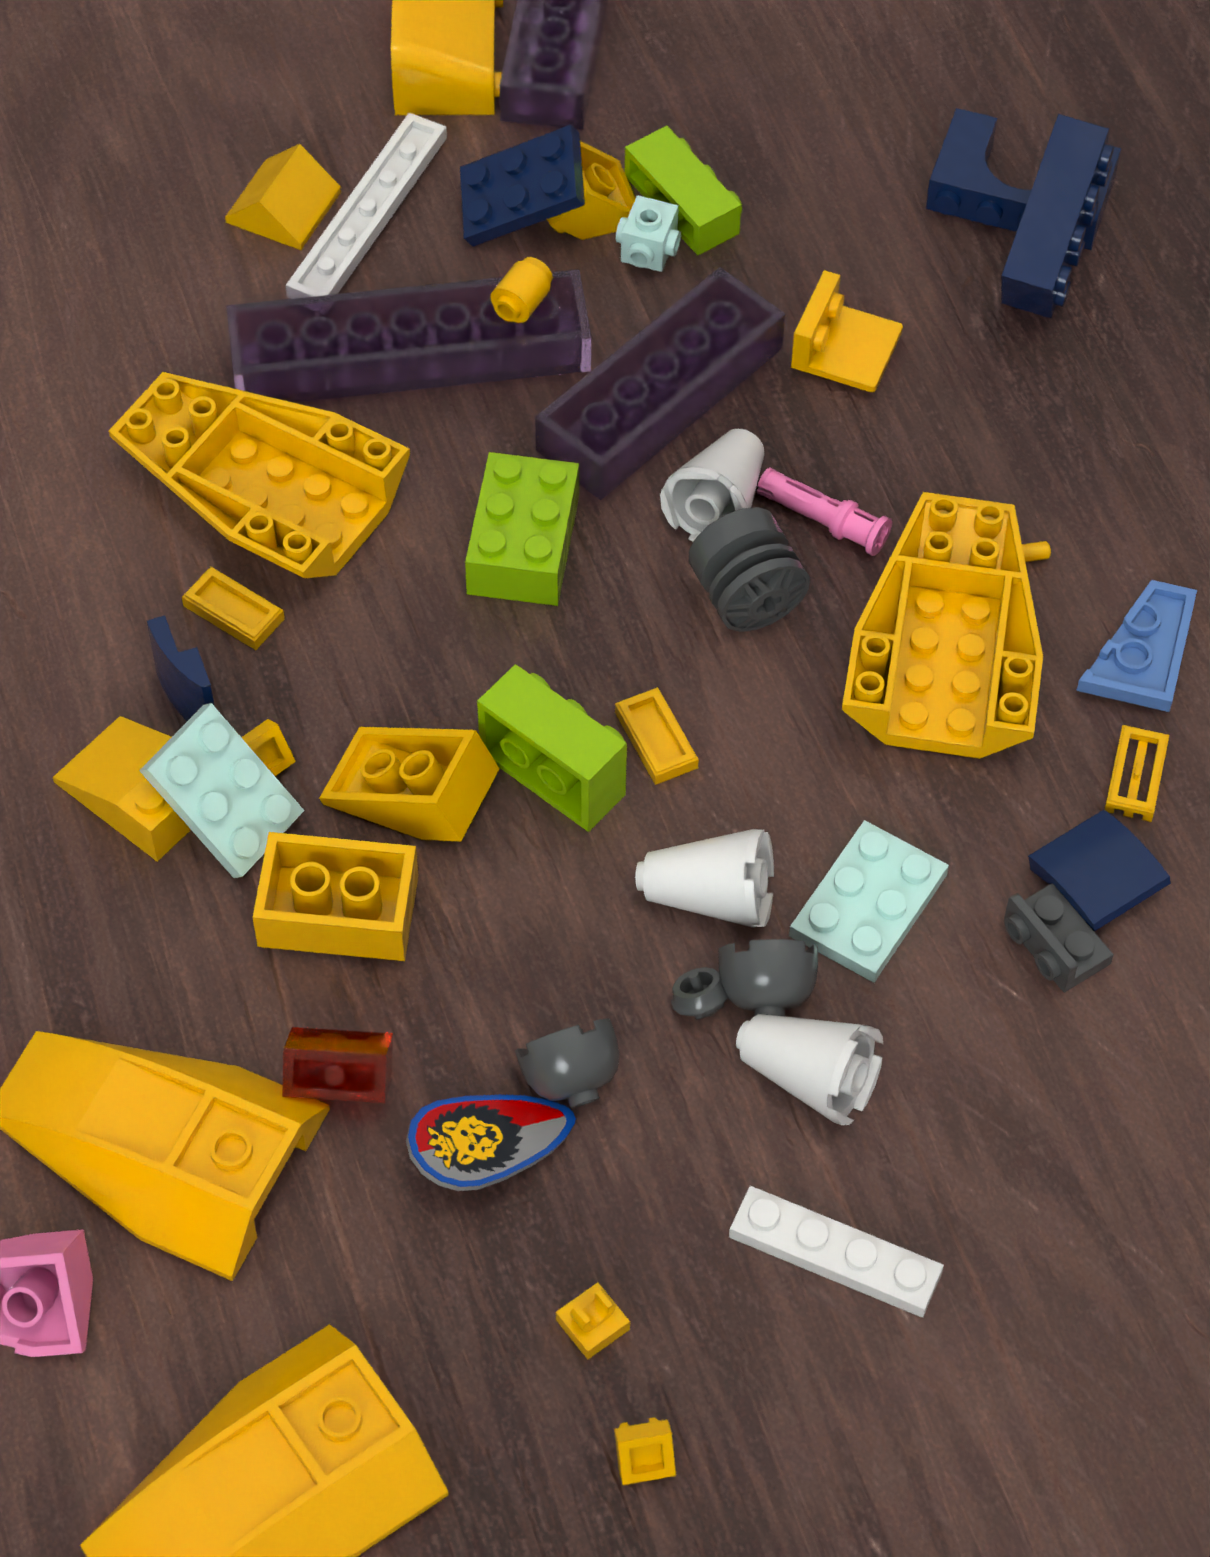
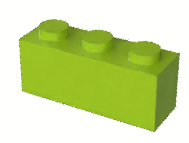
[625,126,742,255]

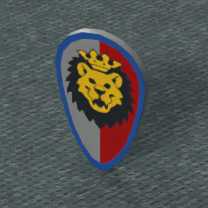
[406,1095,576,1191]

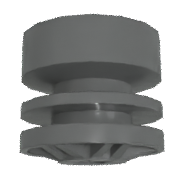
[688,507,810,632]

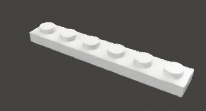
[286,113,447,312]

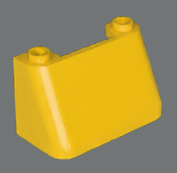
[391,0,503,115]

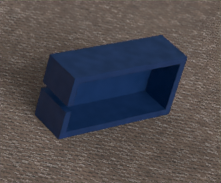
[1001,114,1114,318]

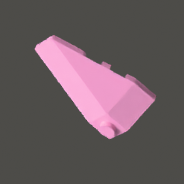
[0,1229,93,1357]

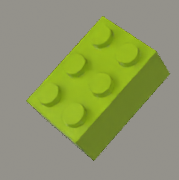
[465,452,579,606]
[477,664,627,832]

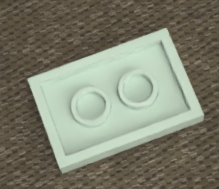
[139,703,305,878]
[789,820,949,983]

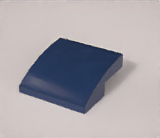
[147,615,215,721]
[1028,810,1171,931]

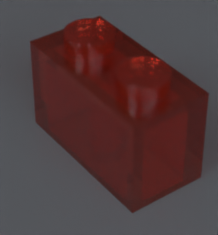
[282,1027,393,1103]

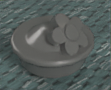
[671,967,728,1020]

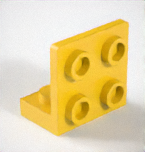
[791,270,903,392]

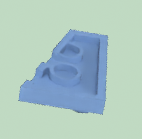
[1077,580,1197,712]

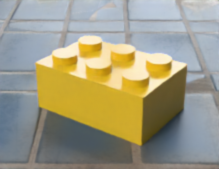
[252,832,418,961]

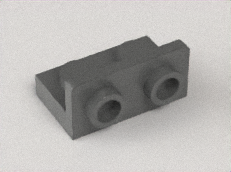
[1004,883,1114,993]

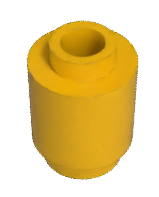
[491,257,553,323]

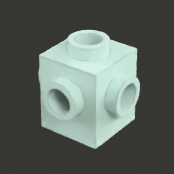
[615,195,681,272]

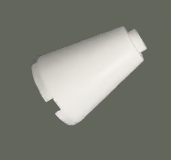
[660,429,765,542]
[635,829,774,928]
[736,1014,883,1125]

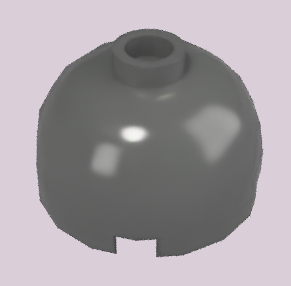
[718,939,818,1016]
[515,1018,620,1108]

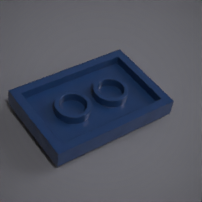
[460,124,585,246]

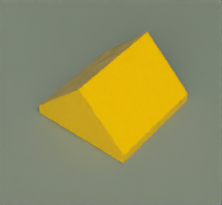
[225,144,341,250]

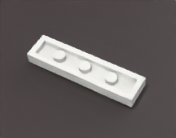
[729,1186,944,1318]

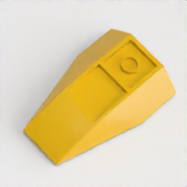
[108,372,410,578]
[842,492,1043,759]
[0,1031,330,1281]
[80,1324,449,1557]

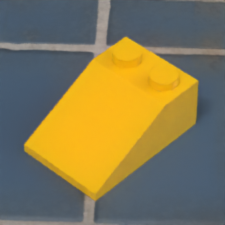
[53,716,191,862]
[319,727,500,842]

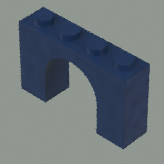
[926,108,1121,250]

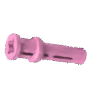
[757,467,892,556]

